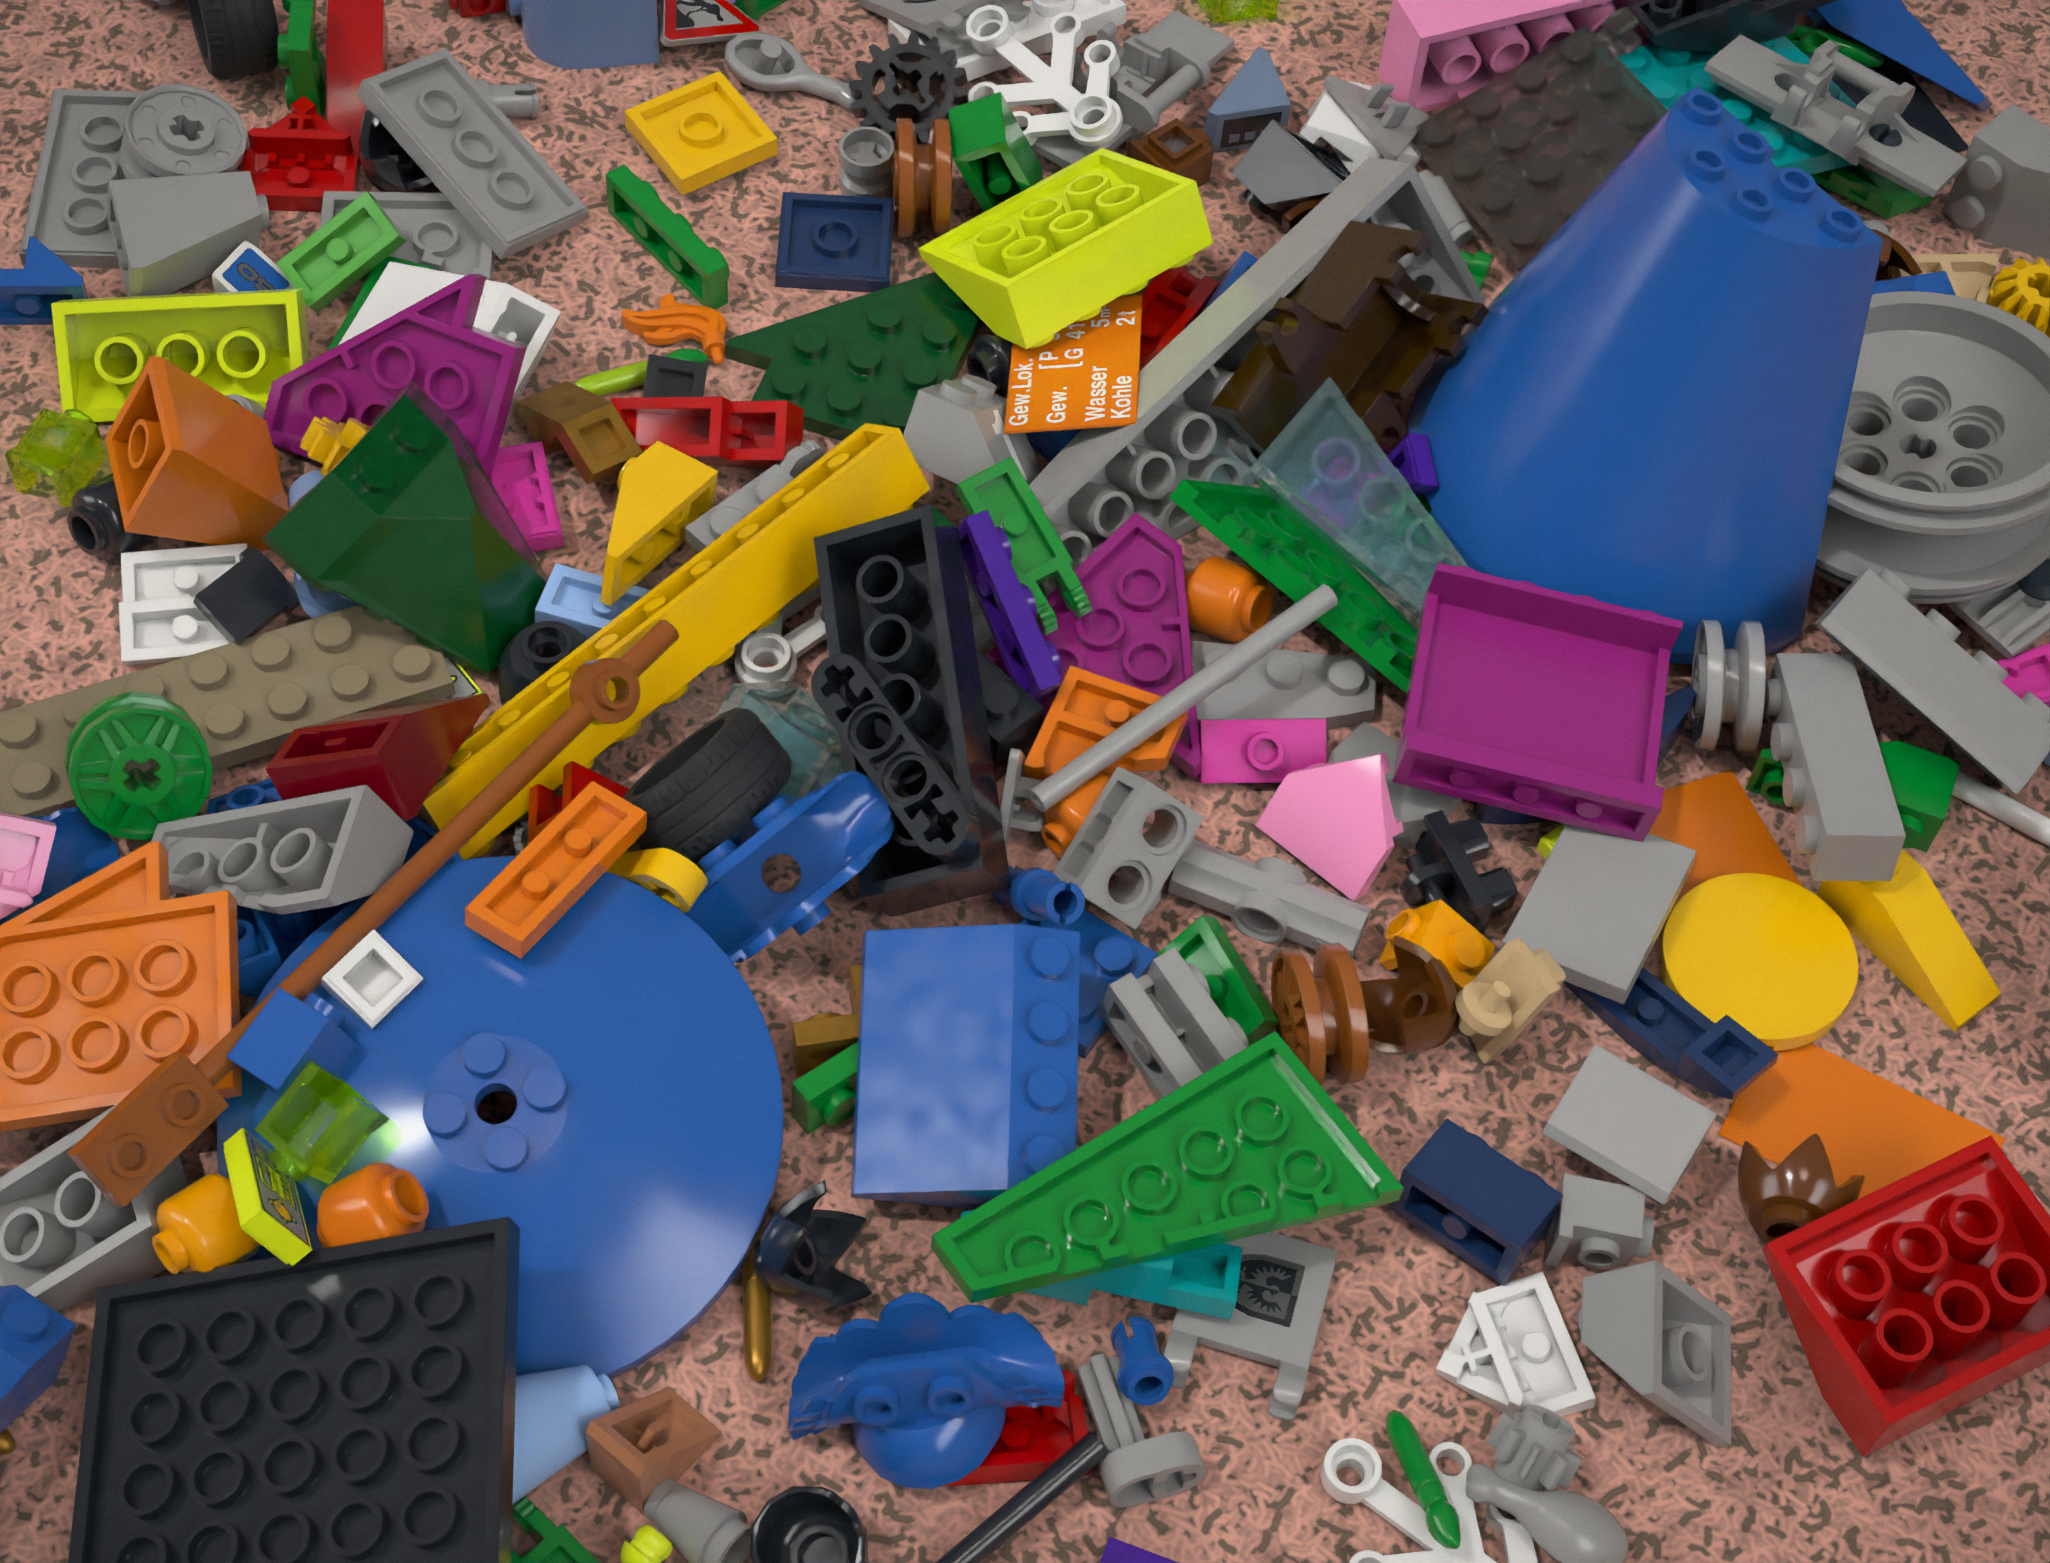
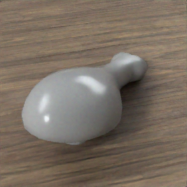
[1465,1463,1629,1563]

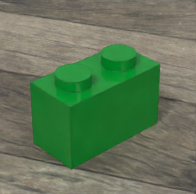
[948,92,1043,212]

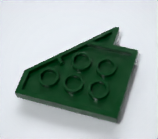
[726,272,983,441]

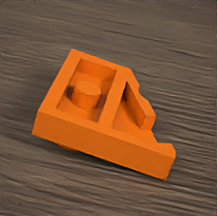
[1024,665,1189,780]

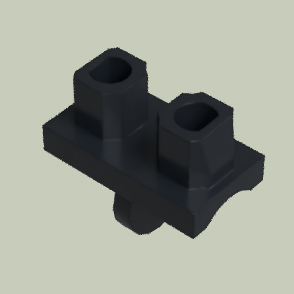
[1400,810,1517,935]

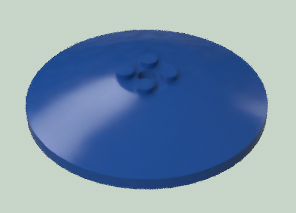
[217,856,784,1380]

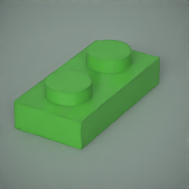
[276,191,407,313]

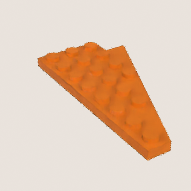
[0,841,242,1132]

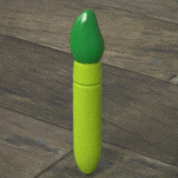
[573,348,707,397]

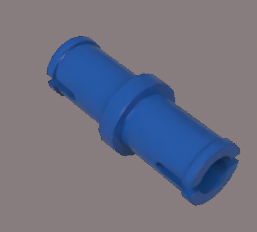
[991,865,1085,924]

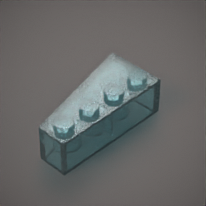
[1250,376,1469,620]

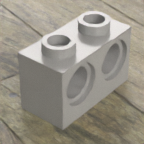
[1053,766,1204,930]

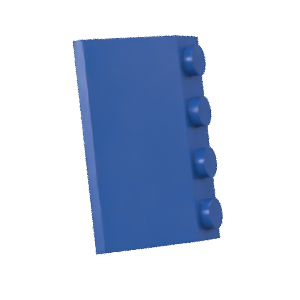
[851,924,1080,1210]

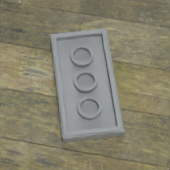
[356,48,589,260]
[19,89,142,269]

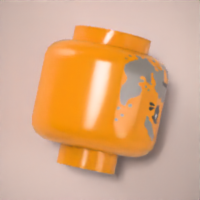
[152,1173,261,1274]

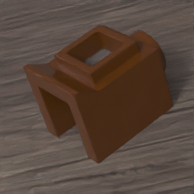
[1127,118,1214,188]

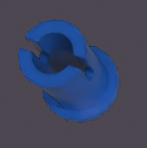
[1111,1317,1175,1405]

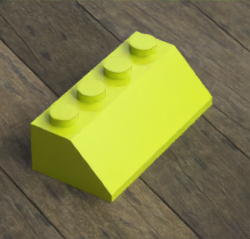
[51,288,308,424]

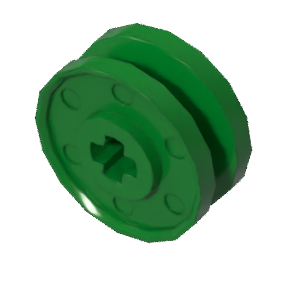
[64,691,213,840]

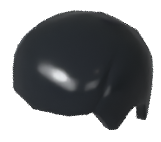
[751,1486,868,1563]

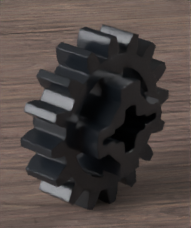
[849,31,969,144]

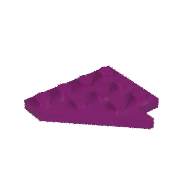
[263,274,527,480]
[986,512,1201,780]

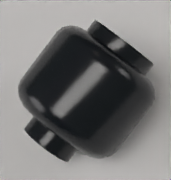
[67,473,159,561]

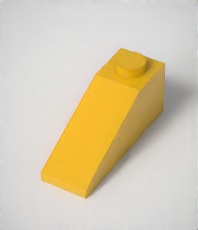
[600,441,718,607]
[1816,849,2001,1032]

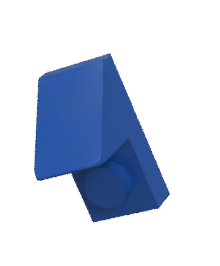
[0,236,89,325]

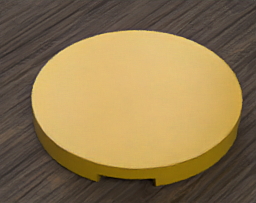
[1660,873,1859,1051]

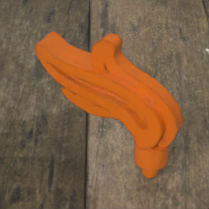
[622,294,726,365]

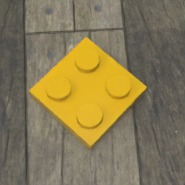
[625,71,778,196]

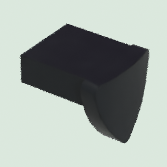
[193,546,300,645]

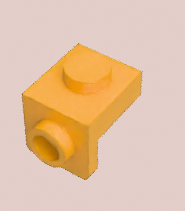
[1378,899,1496,994]

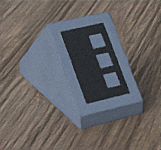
[1204,47,1291,153]

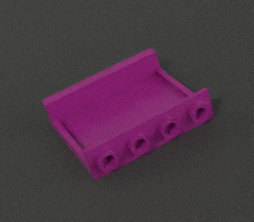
[1392,562,1683,842]

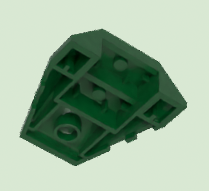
[262,381,548,677]

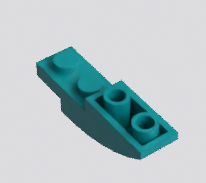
[949,1210,1243,1320]

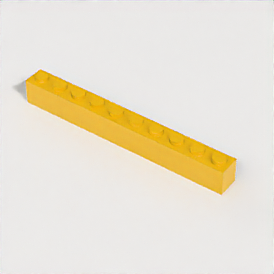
[416,423,930,861]

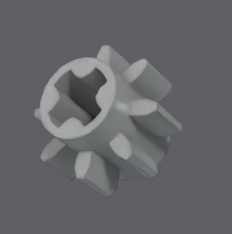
[1486,1404,1583,1491]

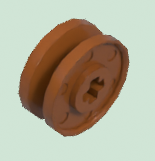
[893,118,952,238]
[1271,943,1369,1086]

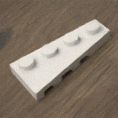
[888,0,1126,91]

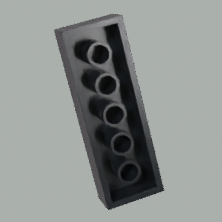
[814,504,1011,917]

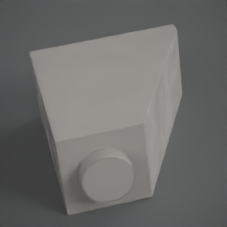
[107,171,269,297]

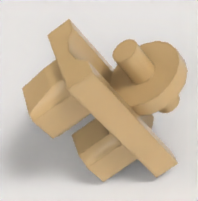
[1455,937,1566,1064]

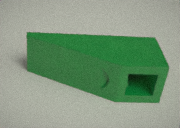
[1745,741,1961,853]

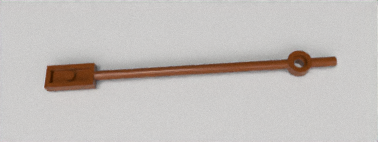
[67,619,679,1208]

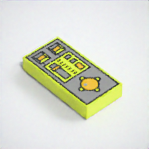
[223,1128,312,1266]

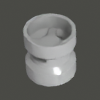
[839,126,894,198]

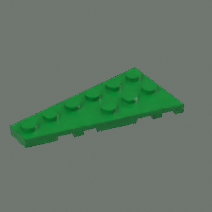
[1169,479,1418,694]

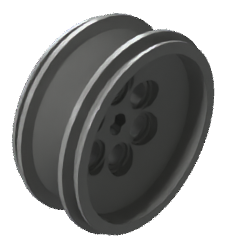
[1814,291,2050,604]

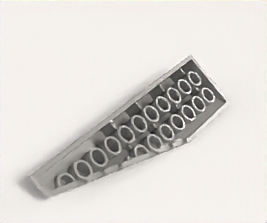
[965,157,1485,651]

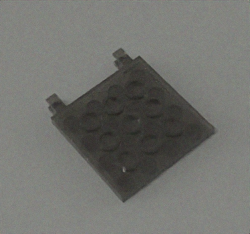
[1410,7,1668,276]

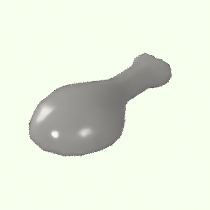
[725,32,857,114]

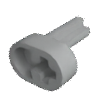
[1076,1353,1207,1508]

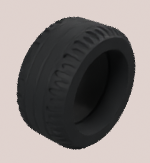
[186,0,279,80]
[622,708,792,862]

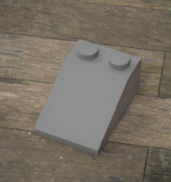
[1942,104,2050,260]
[0,1104,188,1311]

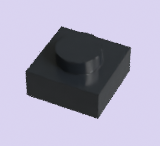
[642,354,708,397]

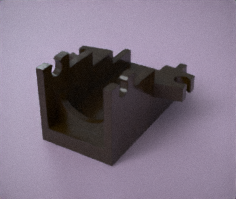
[1211,220,1489,486]

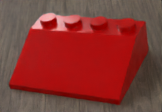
[1762,1135,2050,1457]

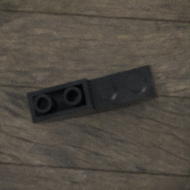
[1627,0,1837,51]

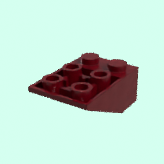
[265,693,490,822]

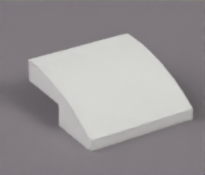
[119,543,248,666]

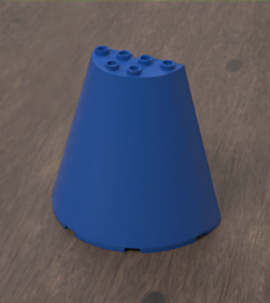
[1404,86,1883,665]

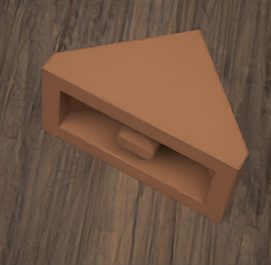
[585,1387,722,1515]

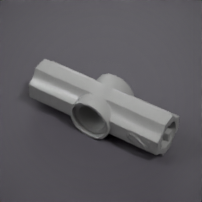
[1168,840,1371,958]

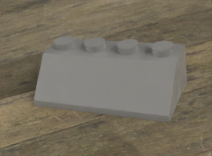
[1814,567,2050,794]

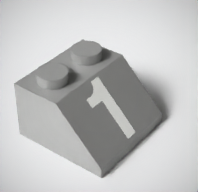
[903,374,1042,485]

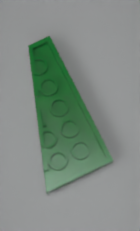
[930,1031,1404,1303]

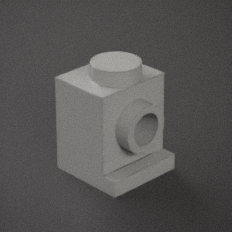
[1543,1173,1654,1269]

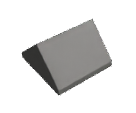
[1542,1044,1717,1205]

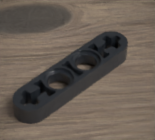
[811,653,981,864]

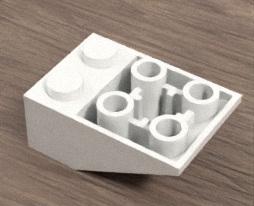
[338,261,561,418]

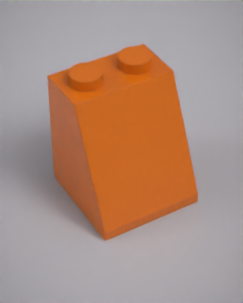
[105,355,289,552]

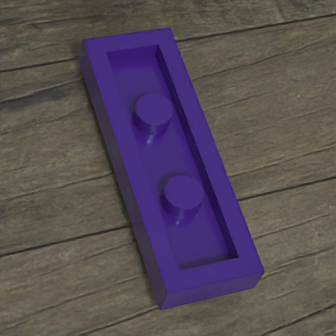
[957,510,1062,702]

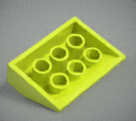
[918,148,1214,349]

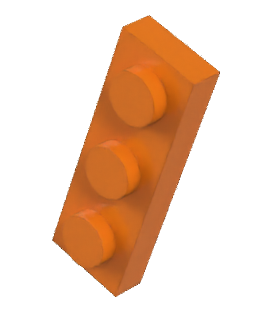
[465,781,647,959]

